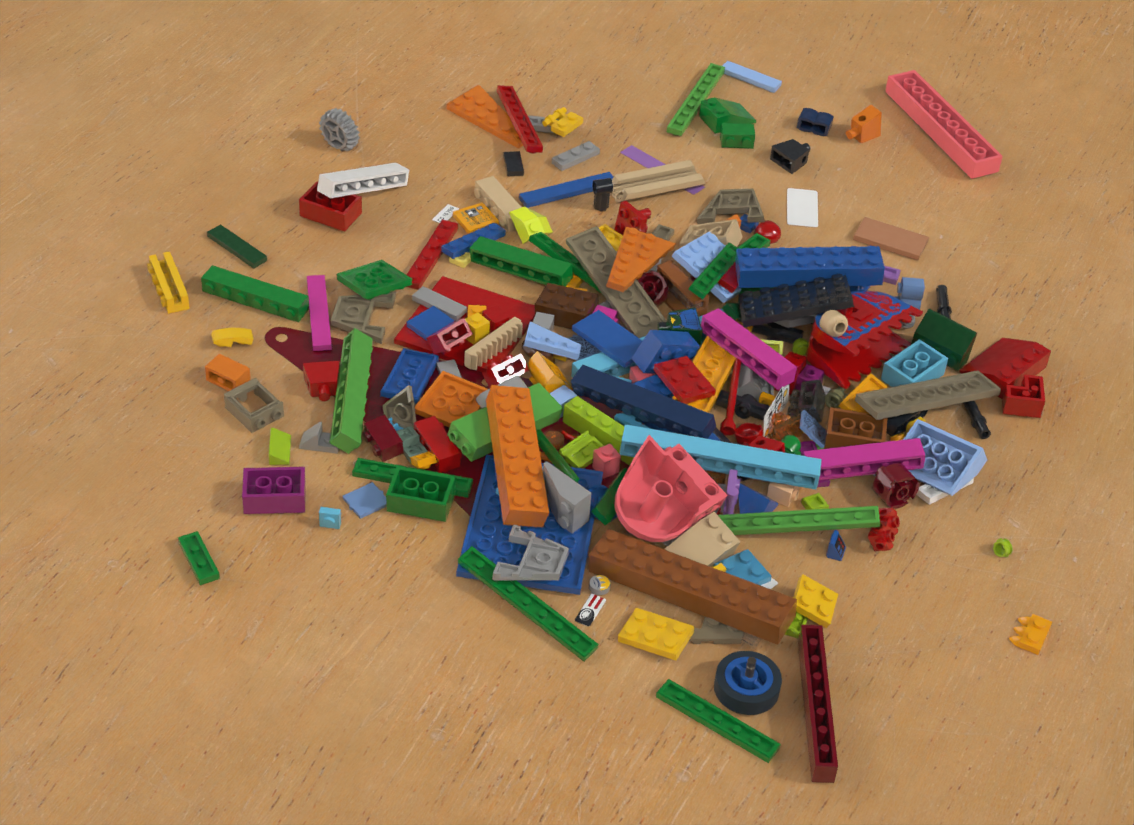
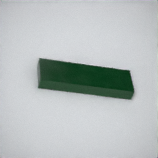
[722,303,742,322]

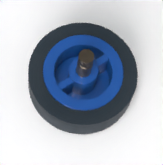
[714,651,782,715]

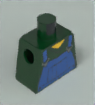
[657,308,702,345]

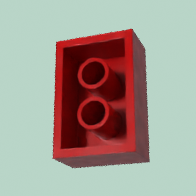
[299,181,362,232]

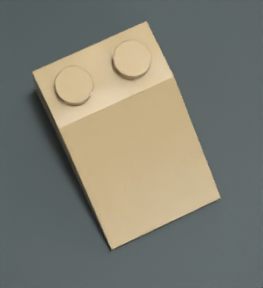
[679,219,743,247]
[665,512,740,567]

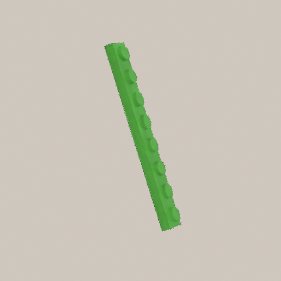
[666,63,725,136]
[718,506,880,535]

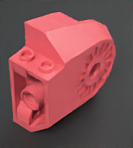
[615,435,728,542]

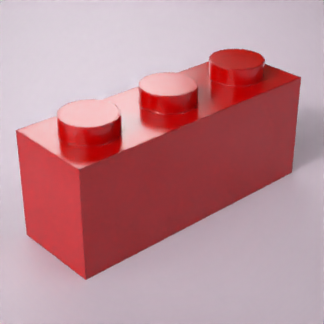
[414,416,462,473]

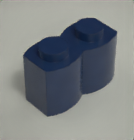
[797,108,834,136]

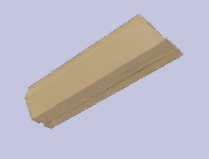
[611,160,706,203]

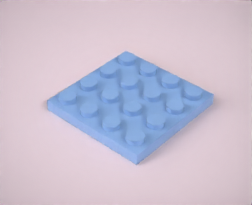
[671,232,741,303]

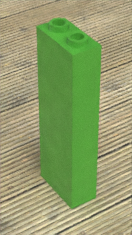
[447,383,563,462]

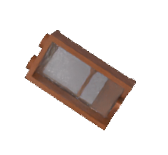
[657,260,709,317]

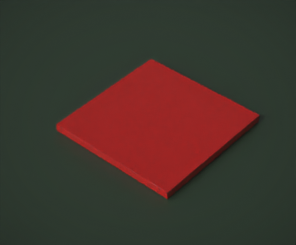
[394,276,535,373]

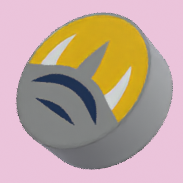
[589,575,610,595]

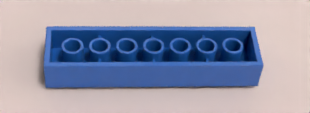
[735,246,885,288]

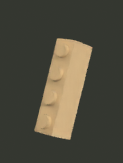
[474,176,522,232]

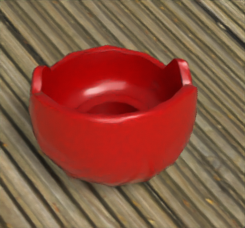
[754,220,781,244]
[734,422,764,445]

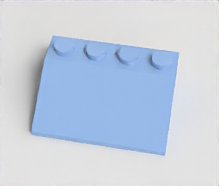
[903,419,987,496]

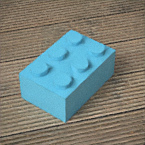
[881,339,948,387]

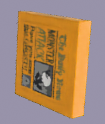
[453,202,499,234]

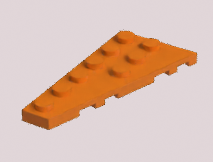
[447,85,523,149]
[606,227,676,292]

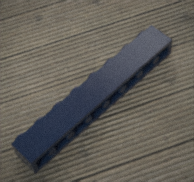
[571,364,716,439]

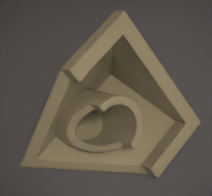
[383,385,416,429]

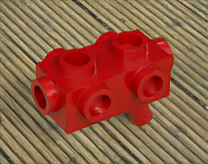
[868,508,900,551]

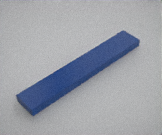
[519,172,613,208]

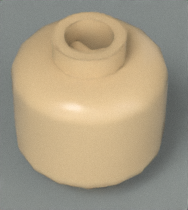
[820,310,848,337]

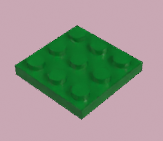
[337,260,412,300]

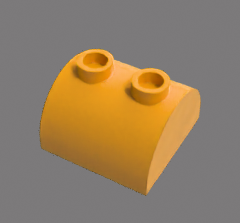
[528,351,573,393]

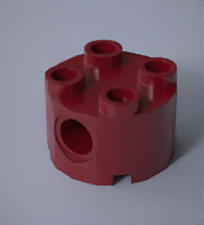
[872,462,919,509]

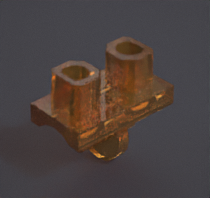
[768,412,804,441]

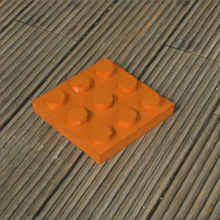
[415,371,488,428]

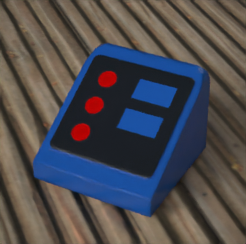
[826,530,846,561]

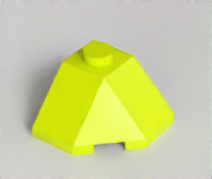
[509,206,553,244]

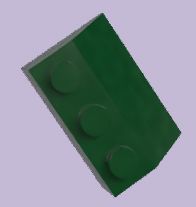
[911,309,977,371]

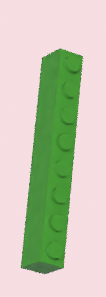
[330,328,373,454]

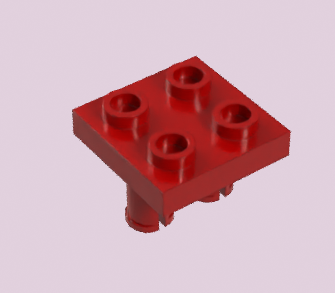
[614,201,651,236]

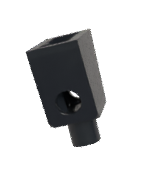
[770,139,811,174]

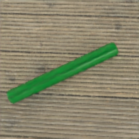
[536,429,579,484]

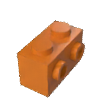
[205,354,251,391]

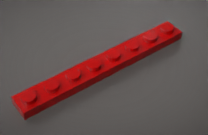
[497,85,543,154]

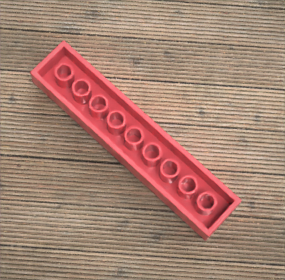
[885,70,1003,179]

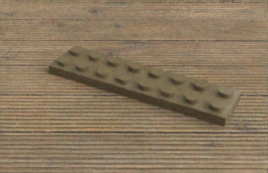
[566,226,667,338]
[855,371,1001,420]

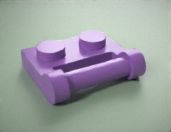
[723,469,740,515]

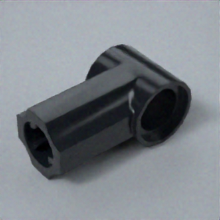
[592,178,613,212]

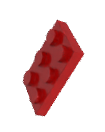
[653,356,716,404]

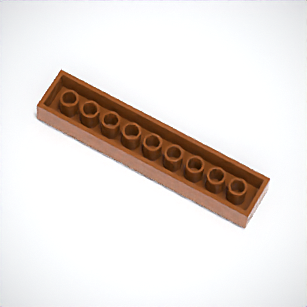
[589,528,797,645]

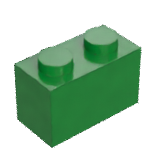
[720,123,755,149]

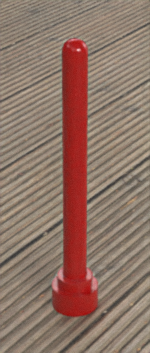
[720,359,742,436]

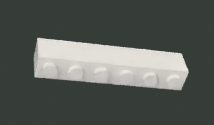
[317,163,409,198]

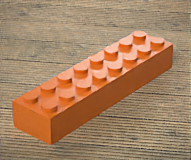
[486,385,549,527]

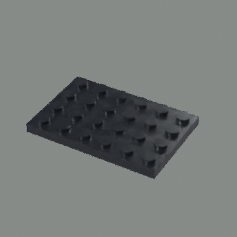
[739,274,854,328]

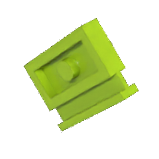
[559,430,604,469]

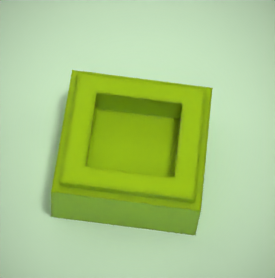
[801,493,829,510]

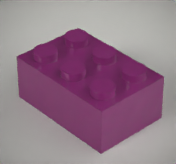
[242,467,306,514]

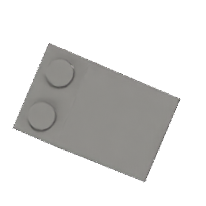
[543,461,591,533]

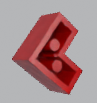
[1002,374,1046,418]

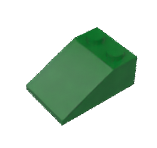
[699,97,756,134]

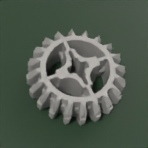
[319,108,360,151]

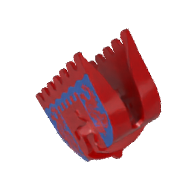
[806,290,923,389]

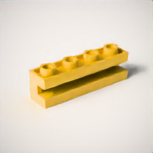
[147,251,190,314]

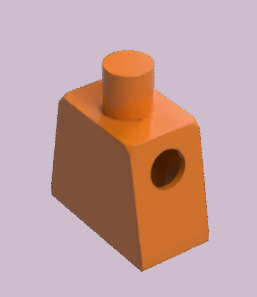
[846,105,882,143]

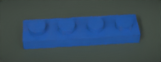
[442,223,506,259]

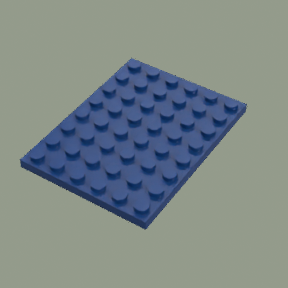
[456,455,603,595]

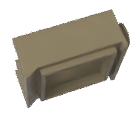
[224,378,284,433]

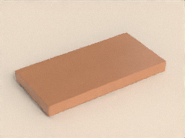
[853,217,929,260]

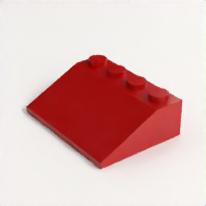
[959,338,1051,399]

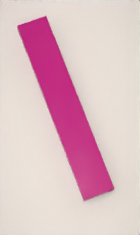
[307,275,332,351]

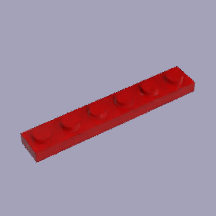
[406,219,458,290]

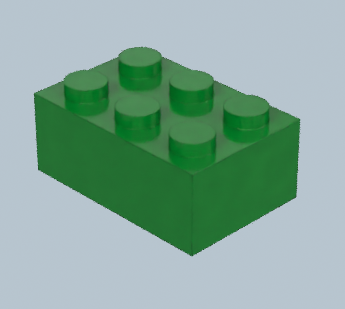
[386,466,456,522]

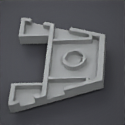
[492,525,569,580]

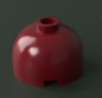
[636,271,669,307]

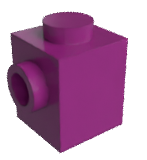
[795,364,824,397]

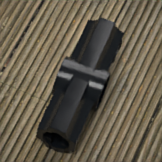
[752,322,804,344]
[716,390,770,421]

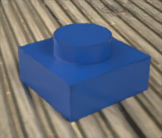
[740,214,759,233]

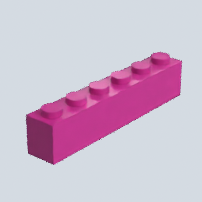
[701,308,797,390]
[804,438,925,480]

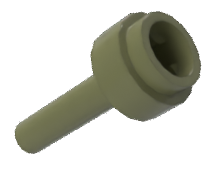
[825,380,849,408]

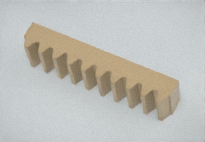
[464,317,523,370]

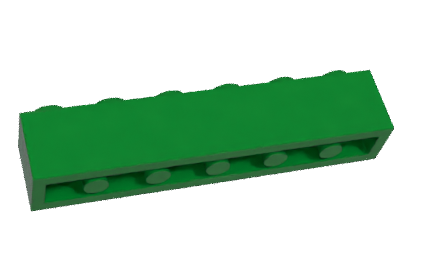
[469,236,573,287]
[201,265,309,322]

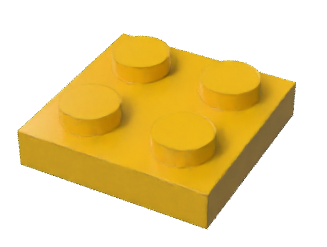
[793,574,838,628]

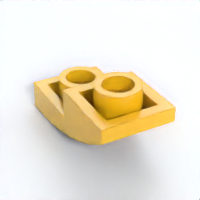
[211,328,253,347]

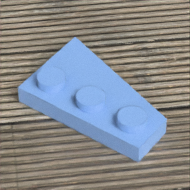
[524,322,581,360]

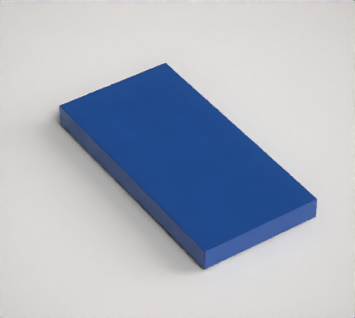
[572,310,642,368]
[381,348,439,404]

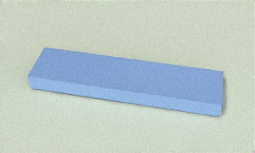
[722,61,782,93]

